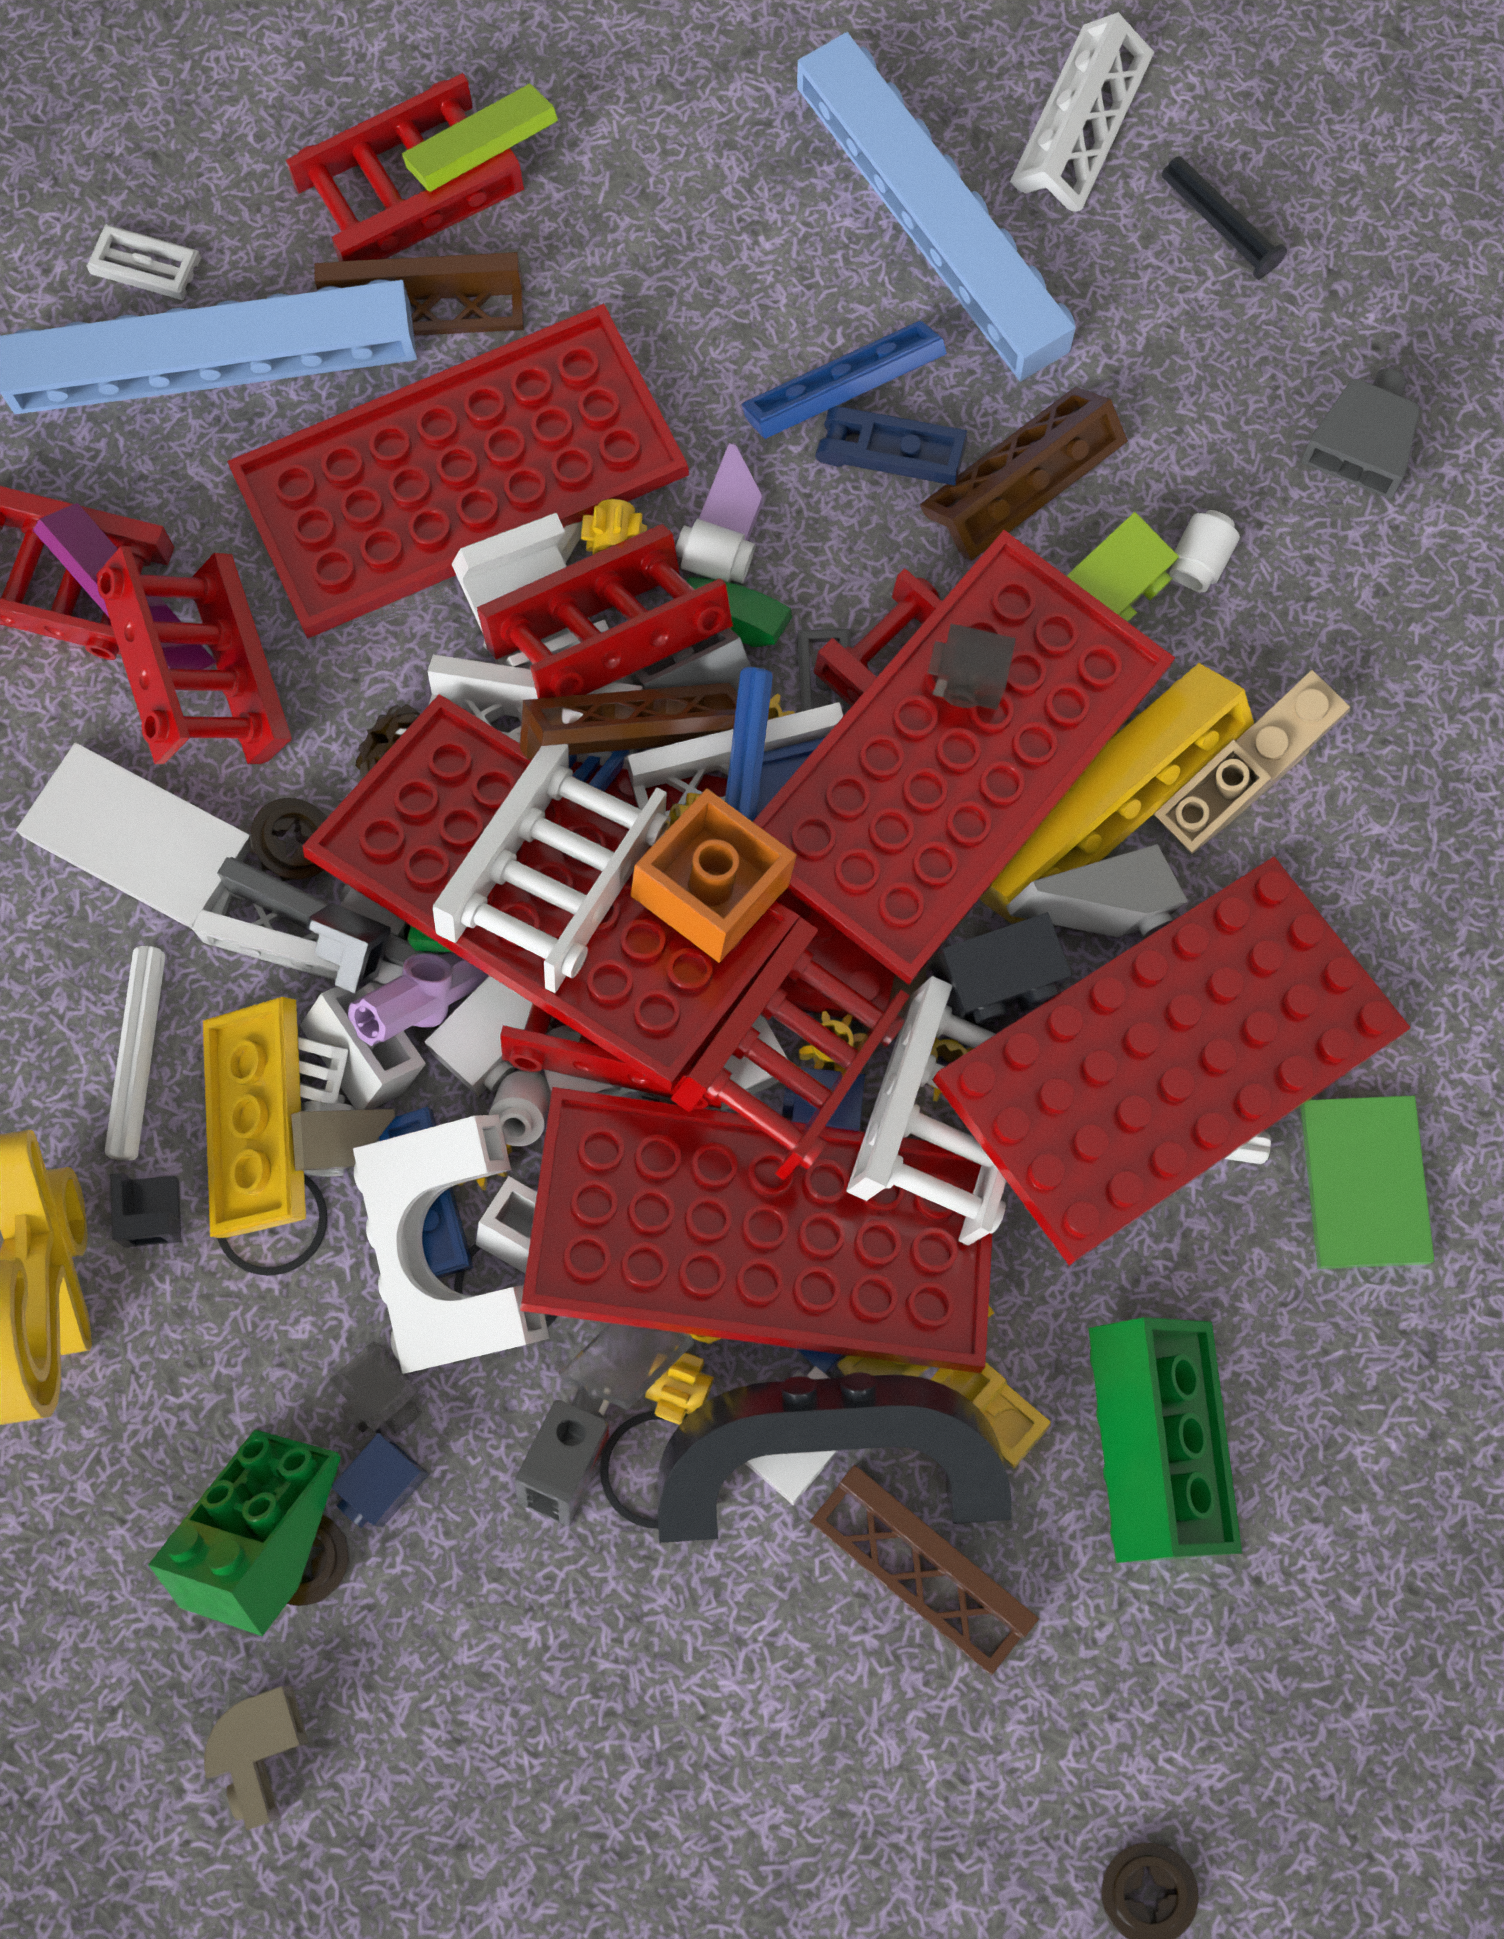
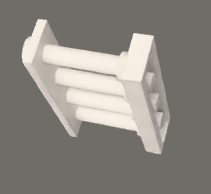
[433,744,670,993]
[846,976,1006,1245]

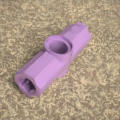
[348,952,489,1046]

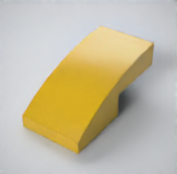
[930,1363,1051,1469]

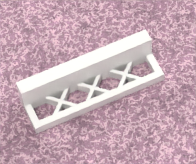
[1010,12,1154,212]
[428,655,643,769]
[628,702,843,816]
[192,888,425,989]

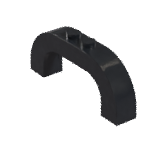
[657,1372,1011,1543]

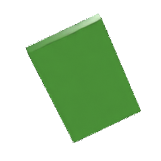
[1300,1095,1434,1269]

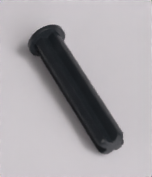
[1161,156,1287,280]

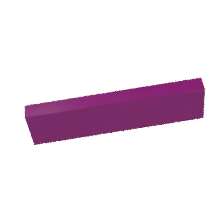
[33,503,216,670]

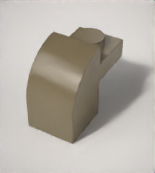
[204,1685,309,1830]

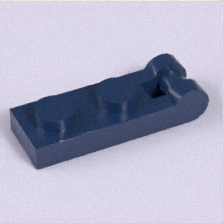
[815,406,967,486]

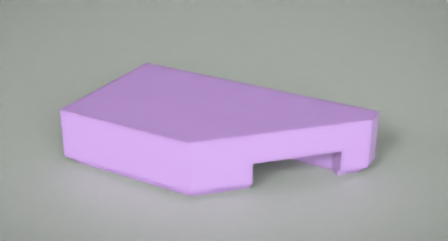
[699,443,763,541]

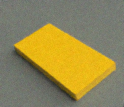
[203,996,306,1238]

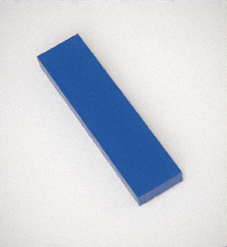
[741,320,947,439]

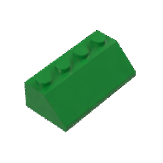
[1088,1317,1242,1563]

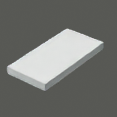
[16,743,251,929]

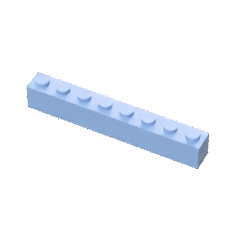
[797,32,1075,382]
[0,279,417,414]

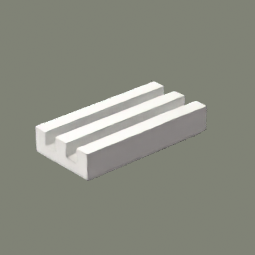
[87,224,201,300]
[298,1036,348,1105]

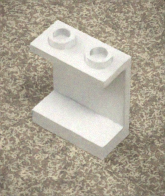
[452,513,609,669]

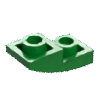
[673,577,792,647]

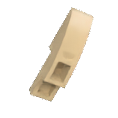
[1154,670,1351,854]

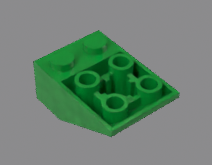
[148,1429,341,1636]

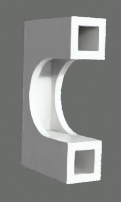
[353,1115,549,1374]

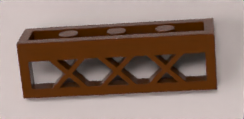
[314,252,524,336]
[919,387,1128,561]
[520,683,738,759]
[809,1464,1040,1676]

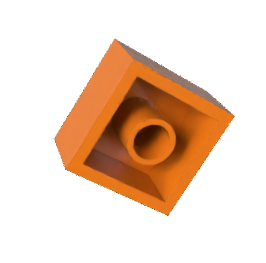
[631,788,797,963]

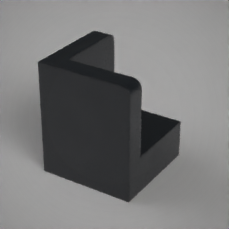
[307,903,391,993]
[110,1172,181,1248]

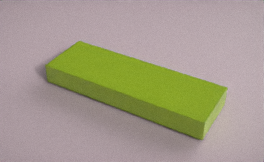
[402,83,558,192]

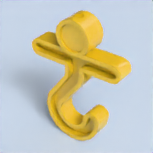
[0,1130,92,1425]

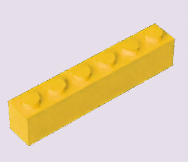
[980,663,1254,924]

